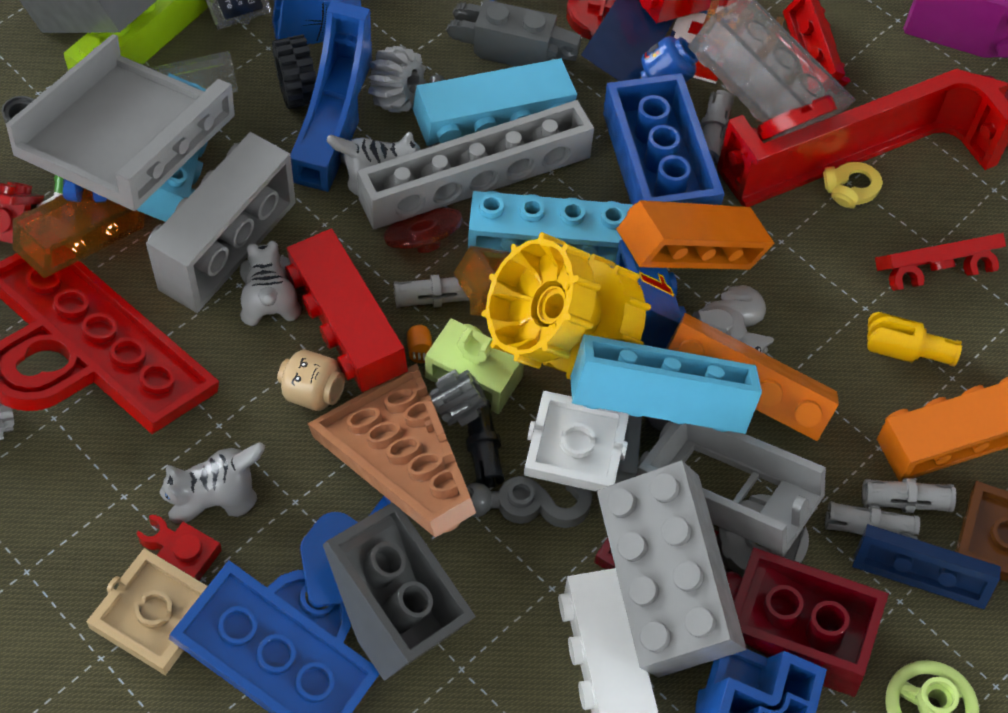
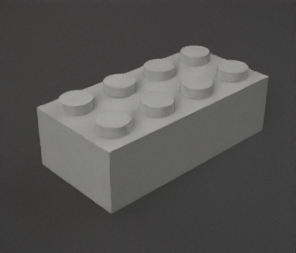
[146,132,296,313]
[597,460,747,678]

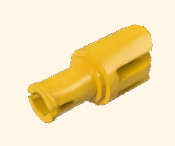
[867,312,962,367]

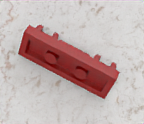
[782,0,851,98]
[875,233,1006,291]

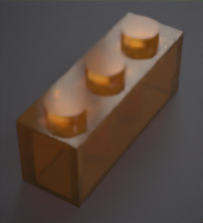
[13,188,145,278]

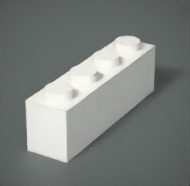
[558,568,658,713]

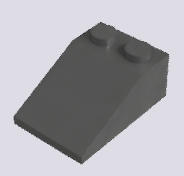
[323,503,476,681]

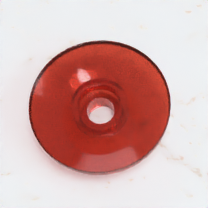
[384,208,463,253]

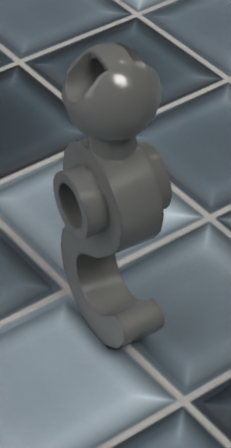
[466,476,592,528]

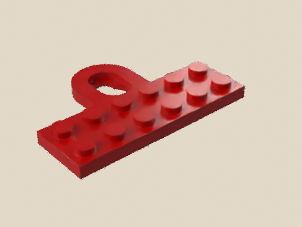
[0,236,219,434]

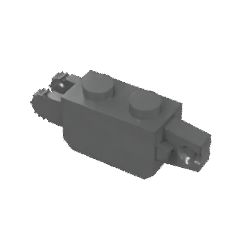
[446,0,581,67]

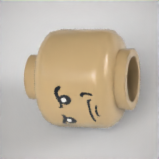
[277,349,345,411]

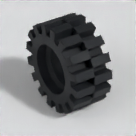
[272,34,316,109]

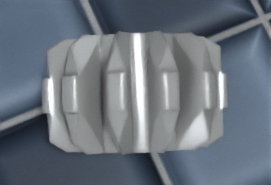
[368,46,427,113]

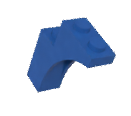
[290,0,372,192]

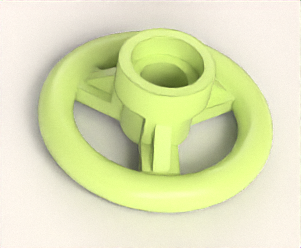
[885,660,979,713]

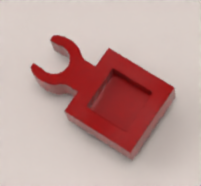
[136,515,222,581]

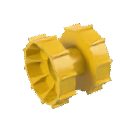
[481,232,651,380]

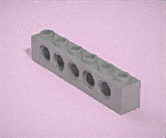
[357,100,594,230]

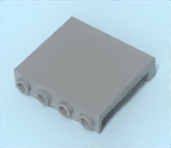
[6,34,235,211]

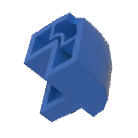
[695,649,827,713]

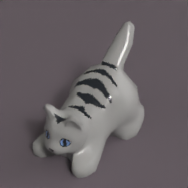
[327,132,421,196]
[240,241,302,326]
[160,442,265,524]

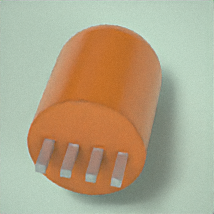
[407,325,433,363]

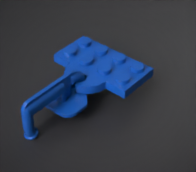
[169,496,392,713]

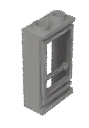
[637,422,826,557]

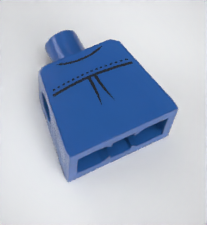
[272,0,361,45]

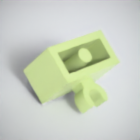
[425,318,524,414]

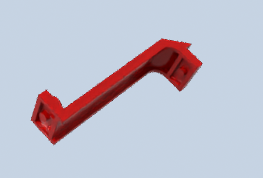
[717,69,1008,207]

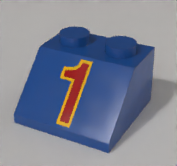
[616,240,686,349]

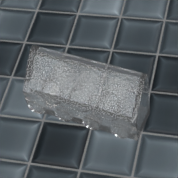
[688,0,856,138]

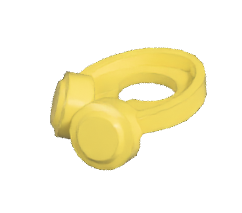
[823,162,883,208]

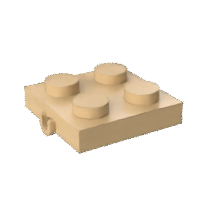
[86,548,207,675]

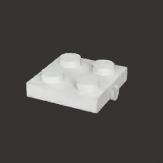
[524,390,629,492]

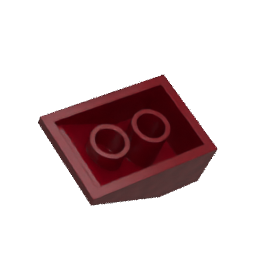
[734,547,889,697]

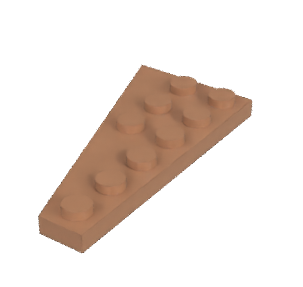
[308,363,476,538]

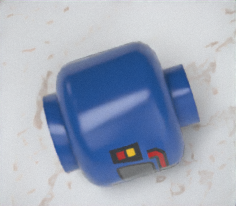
[641,36,698,82]

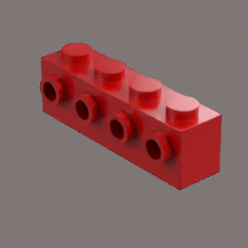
[285,228,408,393]

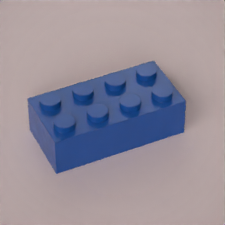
[603,73,724,205]

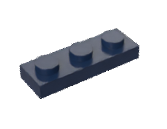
[852,524,1001,610]

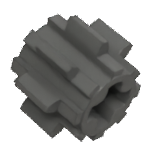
[430,369,487,427]

